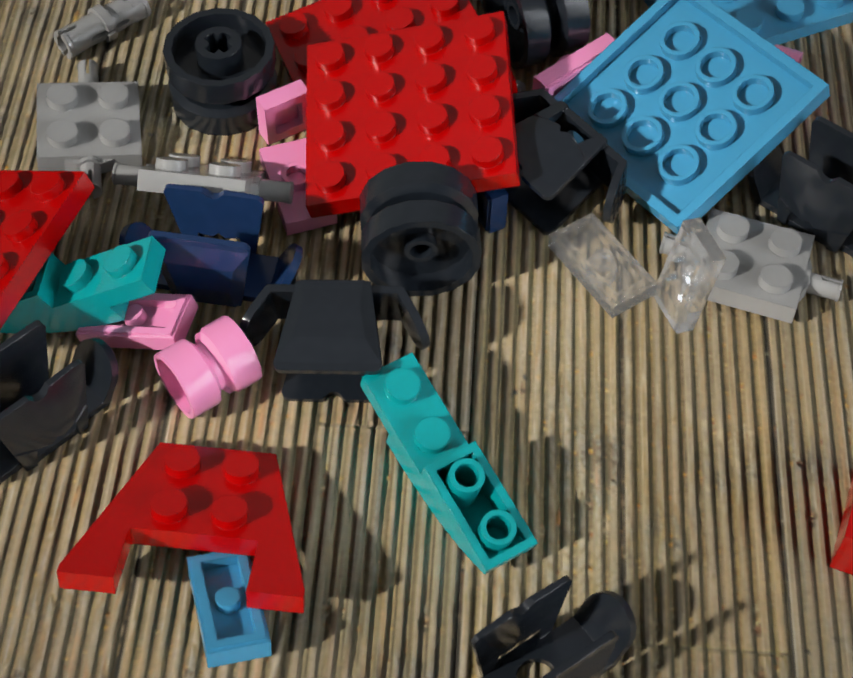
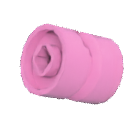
[154,315,262,419]

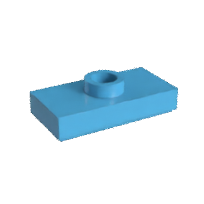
[187,552,272,668]

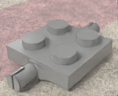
[37,59,142,199]
[112,153,294,204]
[659,208,844,324]

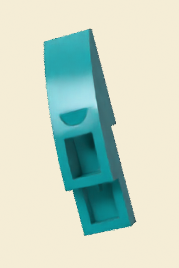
[0,236,166,334]
[360,352,538,575]

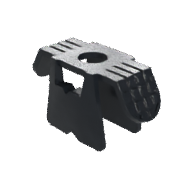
[505,88,627,236]
[747,116,853,257]
[239,280,430,403]
[0,320,119,484]
[471,575,636,678]

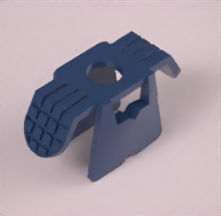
[119,184,303,307]

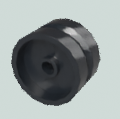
[482,0,591,70]
[163,8,279,136]
[360,161,482,296]

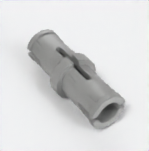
[53,0,151,59]

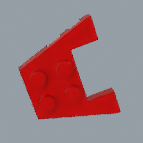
[56,442,305,614]

